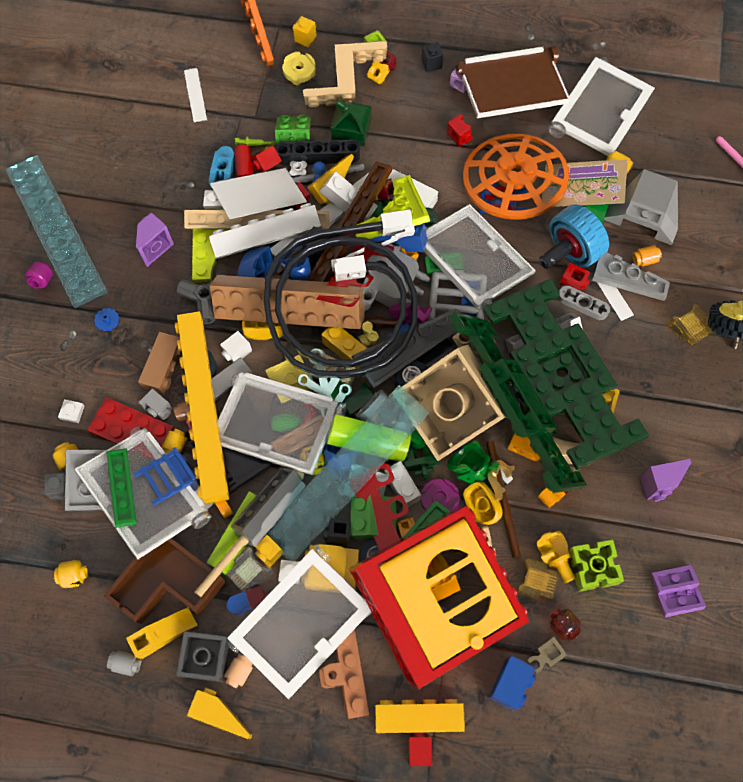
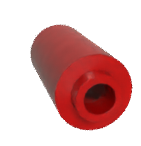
[234,144,254,178]

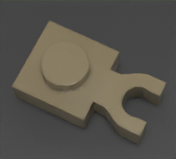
[526,637,567,674]

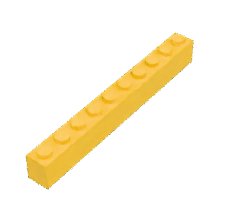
[175,311,230,504]

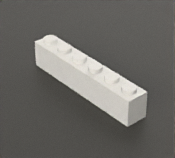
[209,203,322,259]

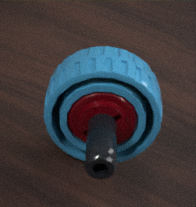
[539,204,609,269]

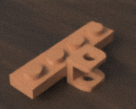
[318,629,369,719]

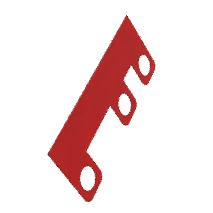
[316,245,395,307]
[349,463,433,568]

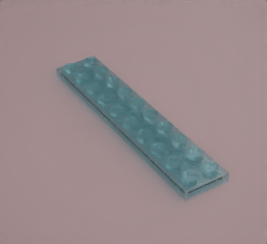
[5,155,108,308]
[264,385,430,562]

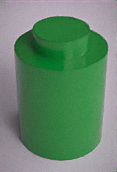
[410,427,427,451]

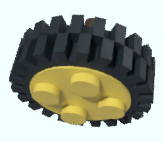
[707,300,743,349]

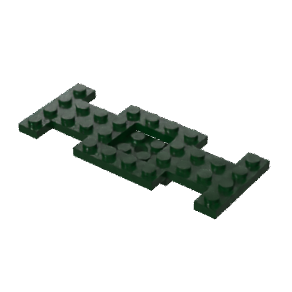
[483,279,649,470]

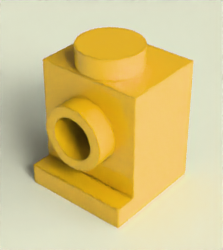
[255,535,284,568]

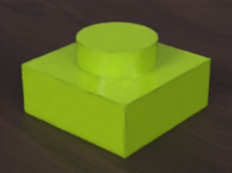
[364,30,386,43]

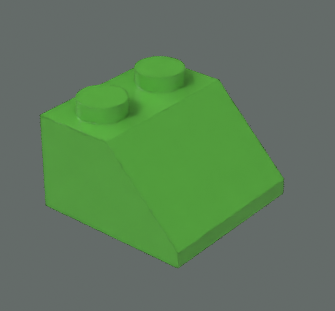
[350,495,397,541]

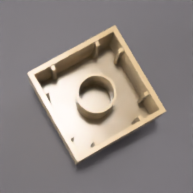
[393,345,505,461]

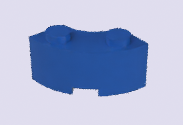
[238,246,273,278]

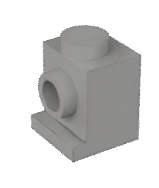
[139,389,173,420]

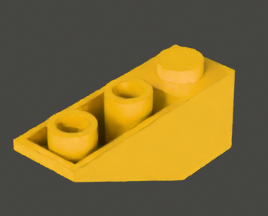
[126,607,198,659]

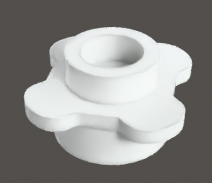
[289,161,307,177]

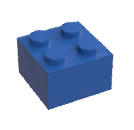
[488,655,536,711]

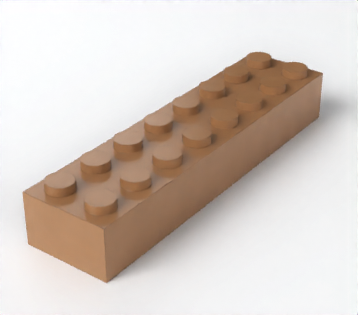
[210,275,365,329]

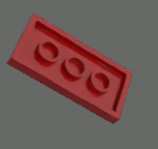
[87,397,175,461]

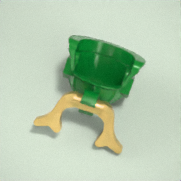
[447,440,515,501]

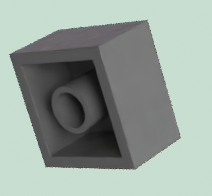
[176,631,230,683]

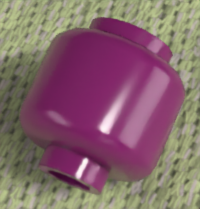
[25,261,53,289]

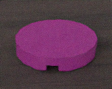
[420,478,460,511]

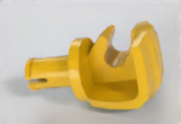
[537,531,576,584]

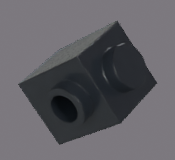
[422,42,443,72]
[323,518,351,548]

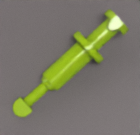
[235,136,276,147]

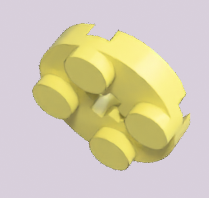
[282,52,316,85]

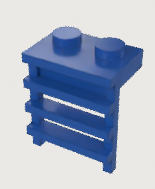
[133,447,199,506]

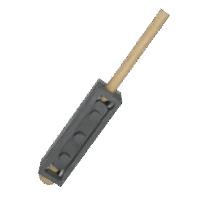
[195,467,306,597]

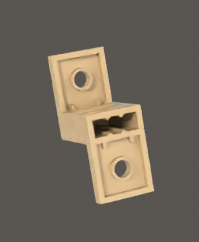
[303,41,387,107]

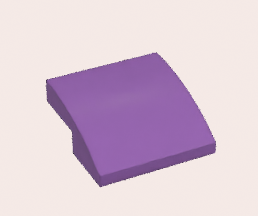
[651,565,706,618]

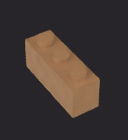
[138,332,182,395]

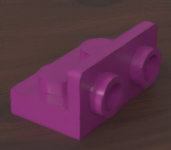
[388,302,433,325]

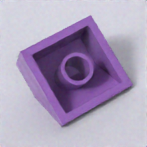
[136,213,174,267]
[640,459,691,501]

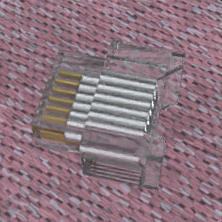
[226,546,274,592]

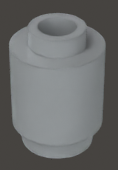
[107,650,141,676]

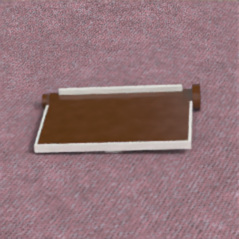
[456,46,570,118]

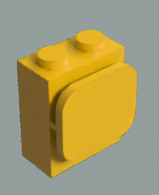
[302,544,359,593]

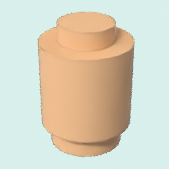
[224,654,253,688]

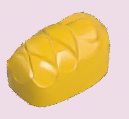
[242,321,283,341]
[463,482,503,524]

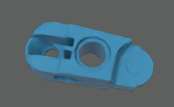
[209,146,235,190]

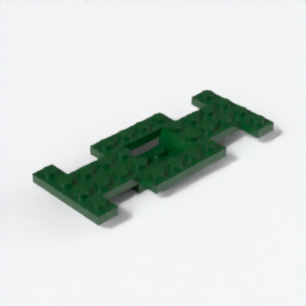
[449,312,587,493]

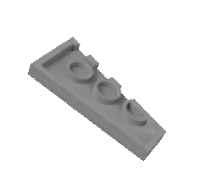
[592,253,670,301]

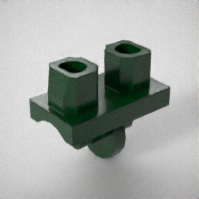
[404,446,439,480]

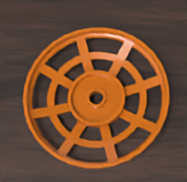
[463,134,569,220]

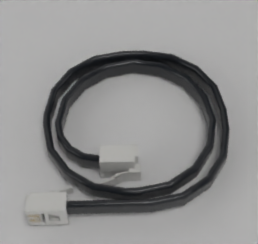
[264,210,418,379]

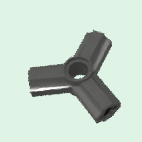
[177,274,223,325]

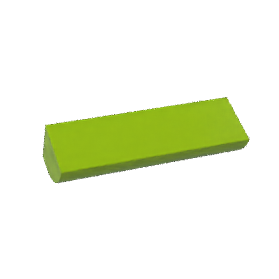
[327,414,411,463]
[207,491,257,576]

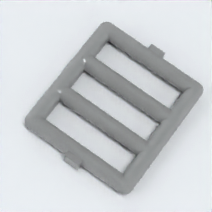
[427,271,487,321]

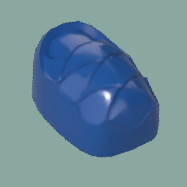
[281,256,311,281]

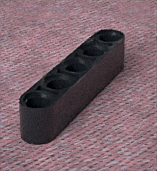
[275,140,360,165]

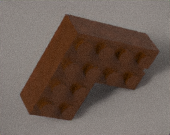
[104,529,226,624]

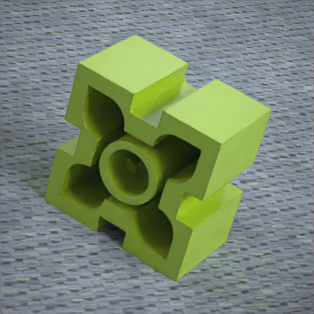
[569,540,624,592]

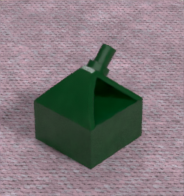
[331,98,372,147]

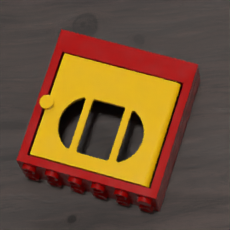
[348,506,529,689]

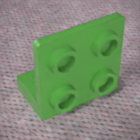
[275,115,311,145]

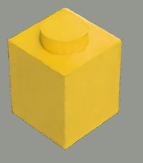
[293,16,317,48]

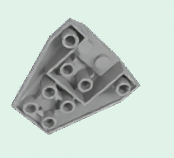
[604,169,678,245]

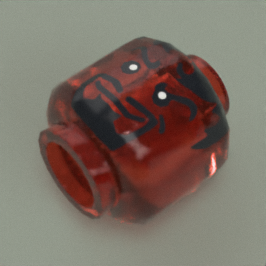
[550,609,582,642]

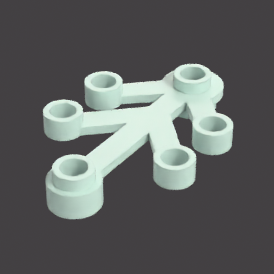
[298,349,352,418]

